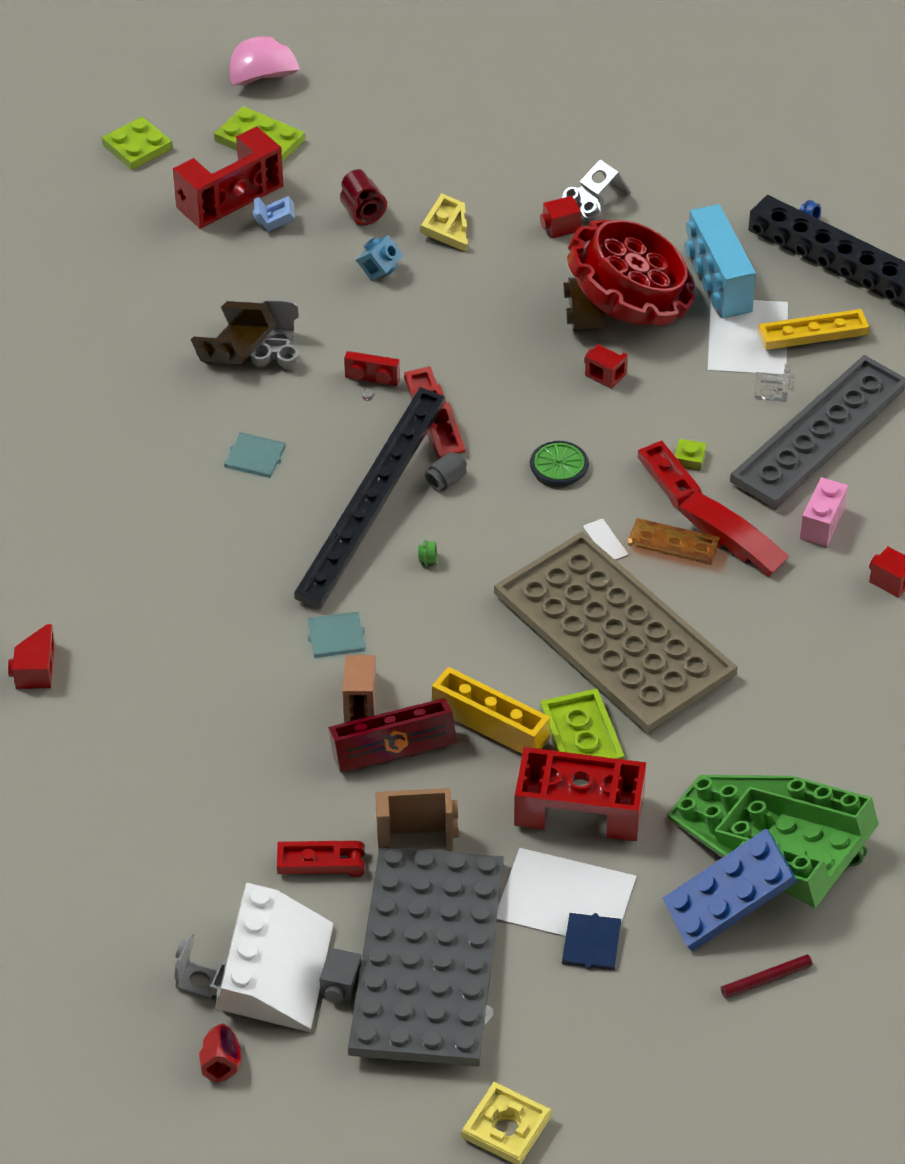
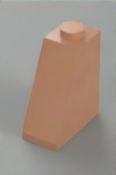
[342,654,376,723]

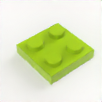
[101,116,173,170]

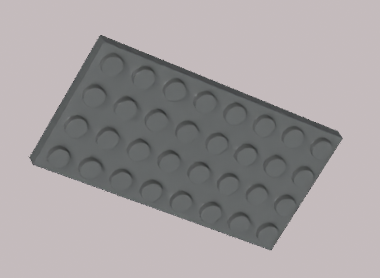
[348,847,504,1067]

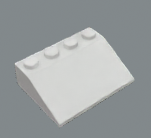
[215,882,333,1032]

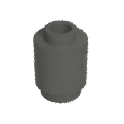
[425,452,467,491]

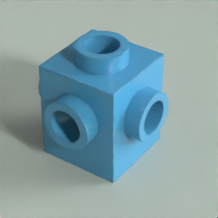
[355,235,404,281]

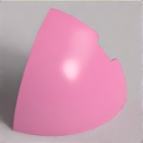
[230,36,300,86]

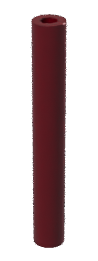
[720,954,813,999]

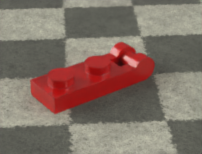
[638,440,702,508]
[277,840,365,877]

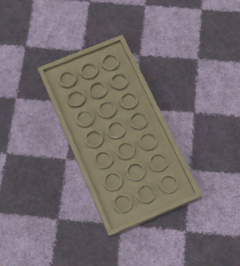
[494,531,738,733]

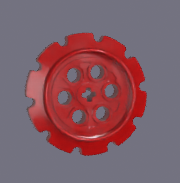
[567,220,695,325]

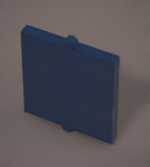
[562,913,621,970]

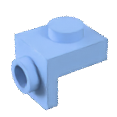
[253,196,295,232]

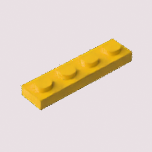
[757,309,870,350]

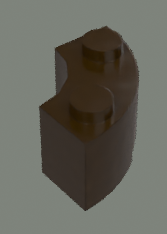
[563,277,606,330]

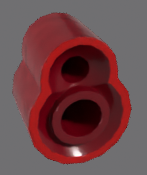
[340,169,387,225]

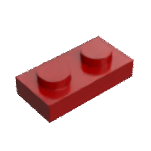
[344,351,400,386]

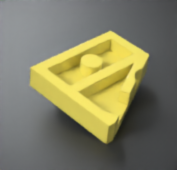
[419,193,468,252]

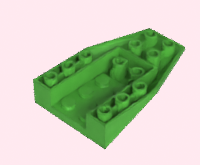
[667,775,879,909]

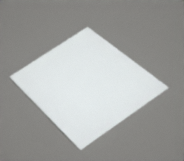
[707,300,788,375]
[497,848,637,936]

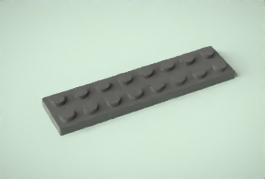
[730,355,905,508]

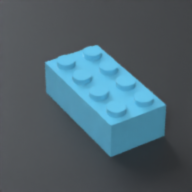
[684,204,756,318]

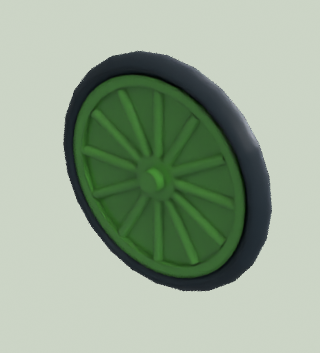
[530,441,589,485]

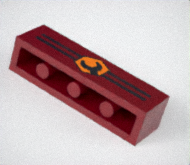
[328,698,457,772]

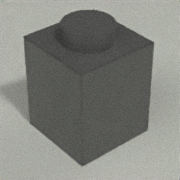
[319,948,361,1004]

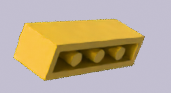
[432,667,550,754]

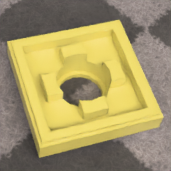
[461,1082,552,1164]

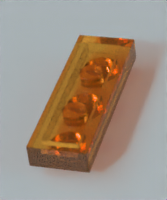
[628,518,720,565]

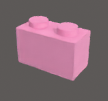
[800,477,848,547]

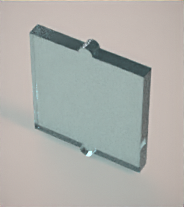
[224,432,286,478]
[308,612,365,658]

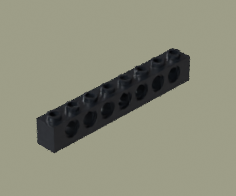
[748,194,905,308]

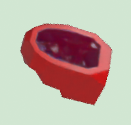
[199,1023,241,1082]

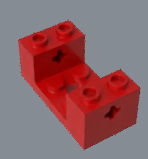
[172,126,284,229]
[514,747,647,841]

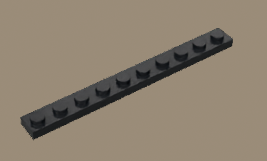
[294,387,445,610]

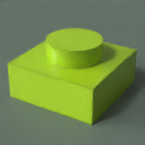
[675,438,707,470]

